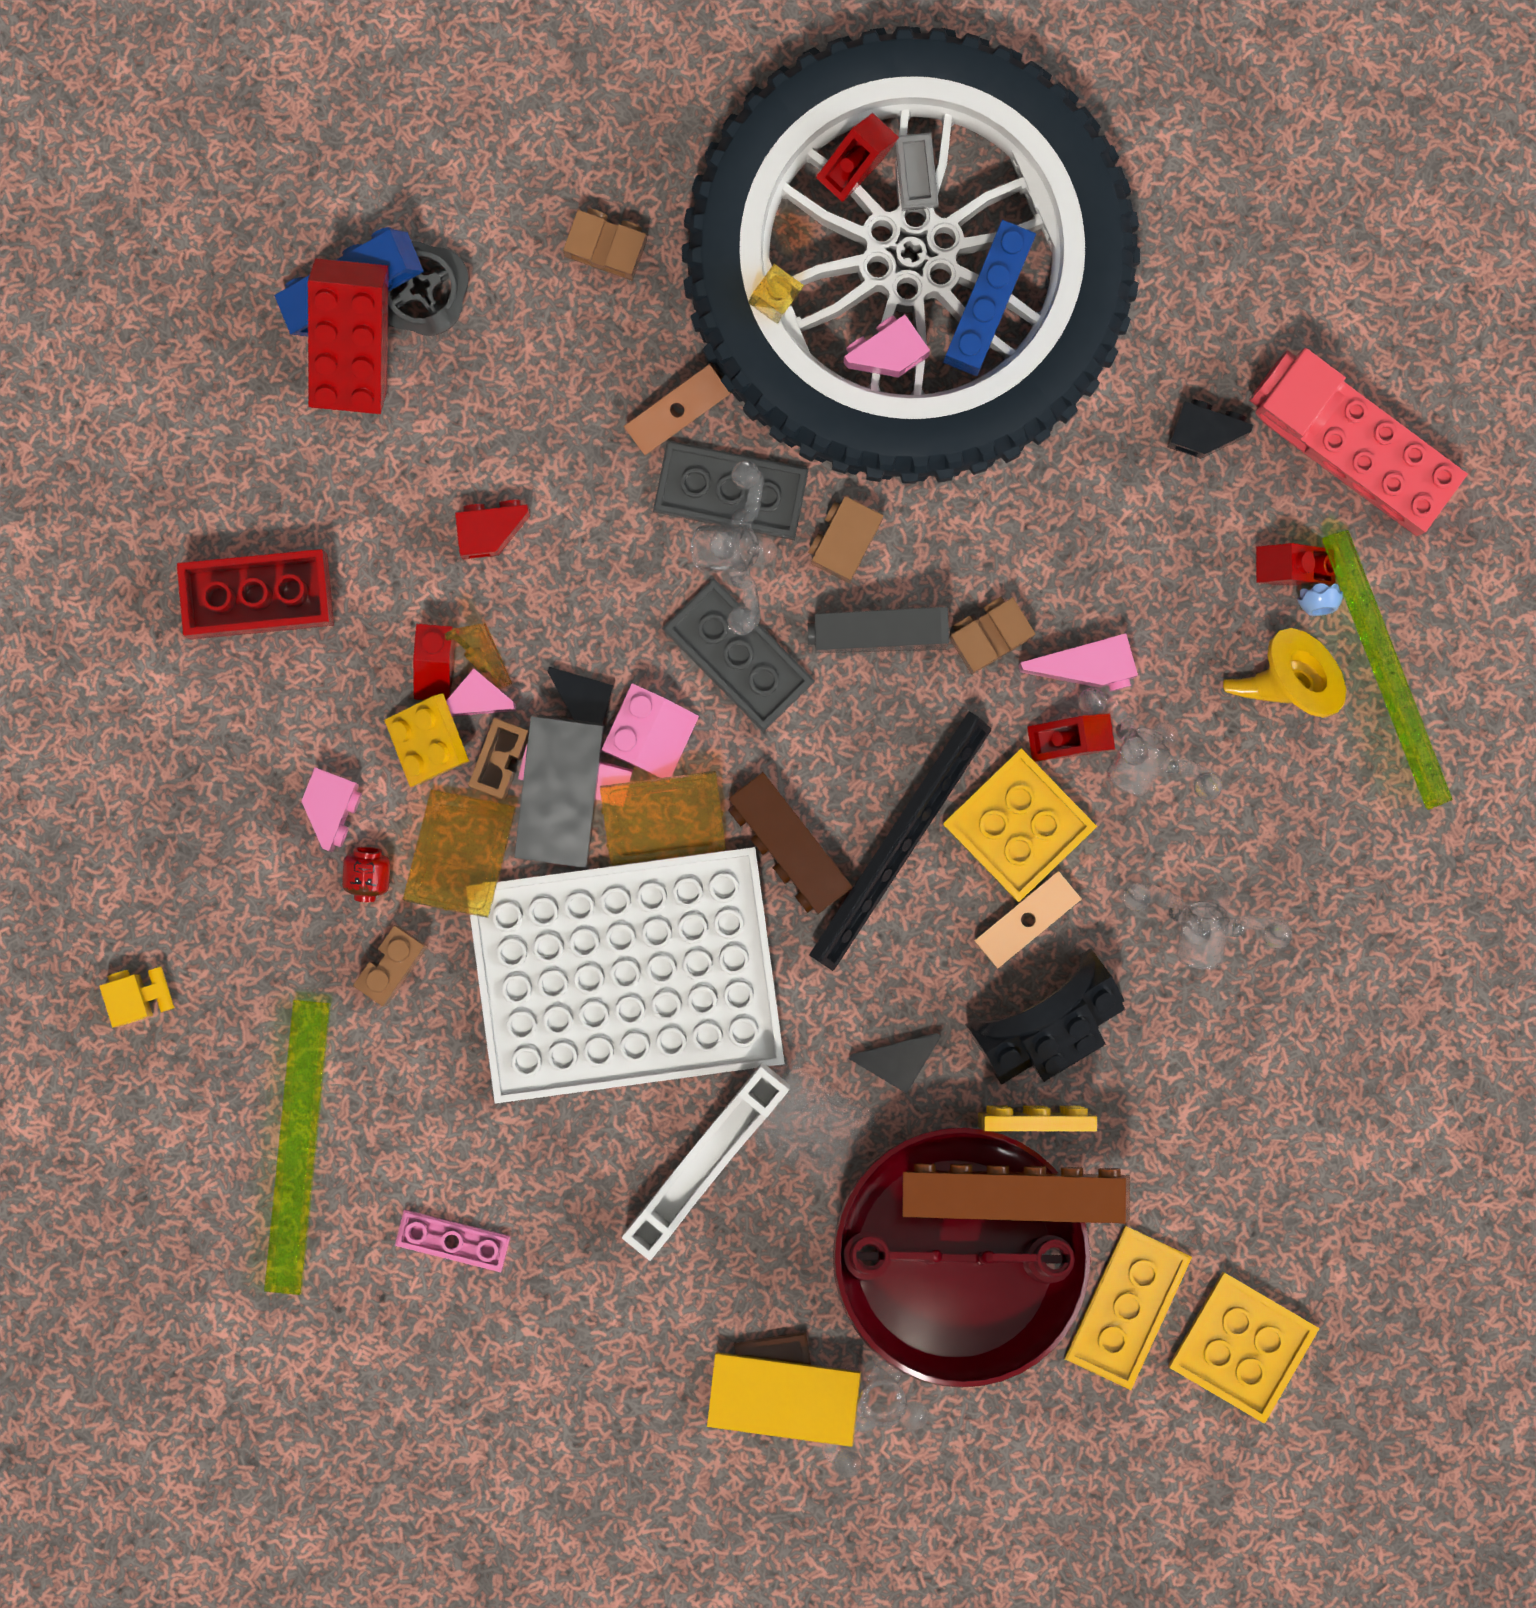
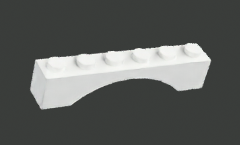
[622,1062,790,1261]

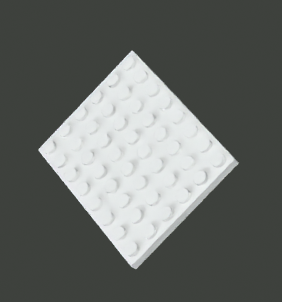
[466,847,785,1104]

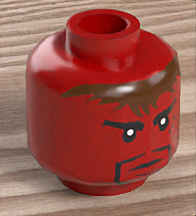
[342,847,391,902]

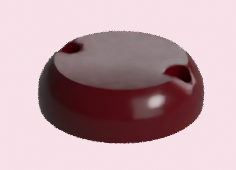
[833,1128,1091,1388]

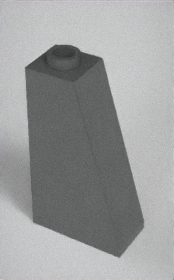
[807,607,949,653]

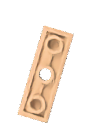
[974,871,1082,969]

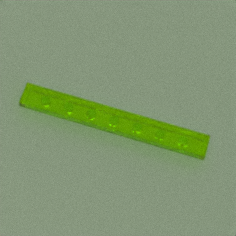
[1322,530,1453,810]
[264,1000,331,1295]

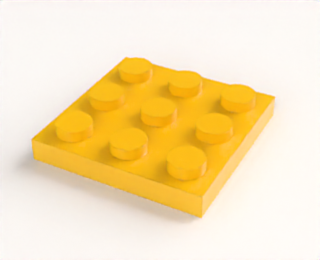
[942,748,1097,903]
[978,1105,1097,1131]
[1168,1272,1320,1424]

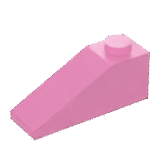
[1018,633,1138,692]

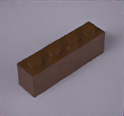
[728,772,853,915]

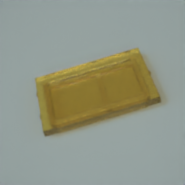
[600,771,726,867]
[403,789,516,918]

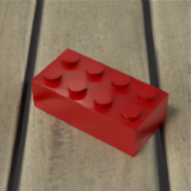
[308,258,389,414]
[177,549,334,640]

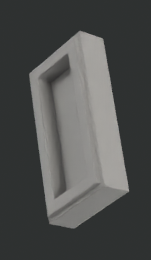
[895,132,939,211]

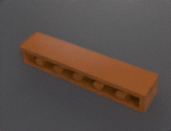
[903,1163,1130,1224]

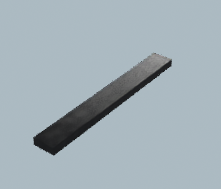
[809,711,991,971]

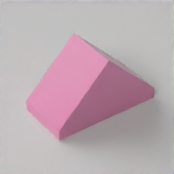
[446,669,516,717]

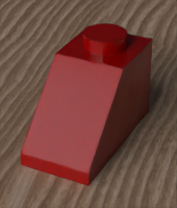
[816,113,899,202]
[413,624,456,700]
[1027,713,1115,762]

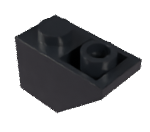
[1167,399,1253,459]

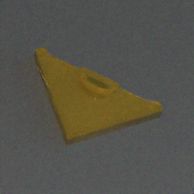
[445,623,512,689]

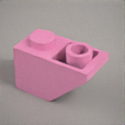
[843,315,930,378]
[301,767,362,852]

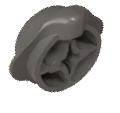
[388,241,469,336]

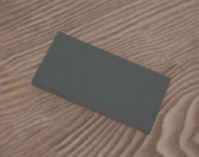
[653,441,809,541]
[662,578,815,732]
[514,714,604,868]

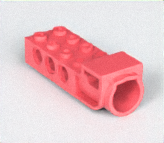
[1249,348,1468,536]

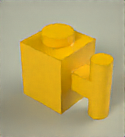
[99,966,175,1028]

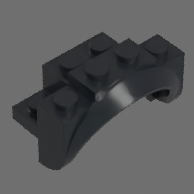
[965,949,1126,1085]

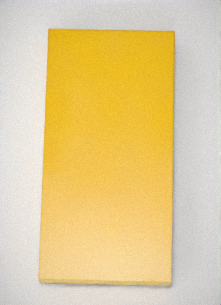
[1064,1226,1192,1390]
[707,1352,862,1447]

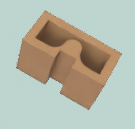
[563,208,647,281]
[808,496,884,584]
[949,596,1036,675]
[468,718,529,801]
[353,925,428,1007]

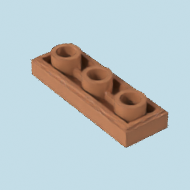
[623,362,732,455]

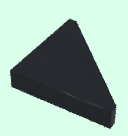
[548,667,614,724]
[849,1033,941,1094]

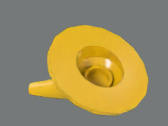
[1223,628,1346,718]

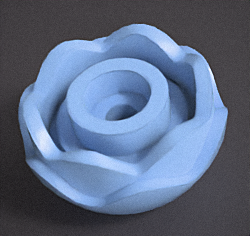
[1297,583,1343,616]

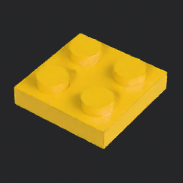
[384,693,469,787]

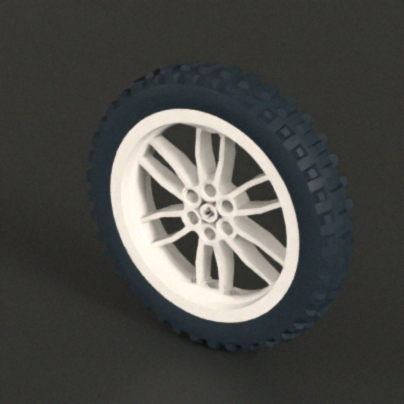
[682,26,1140,484]

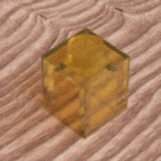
[748,264,804,324]

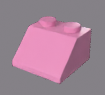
[601,683,699,782]

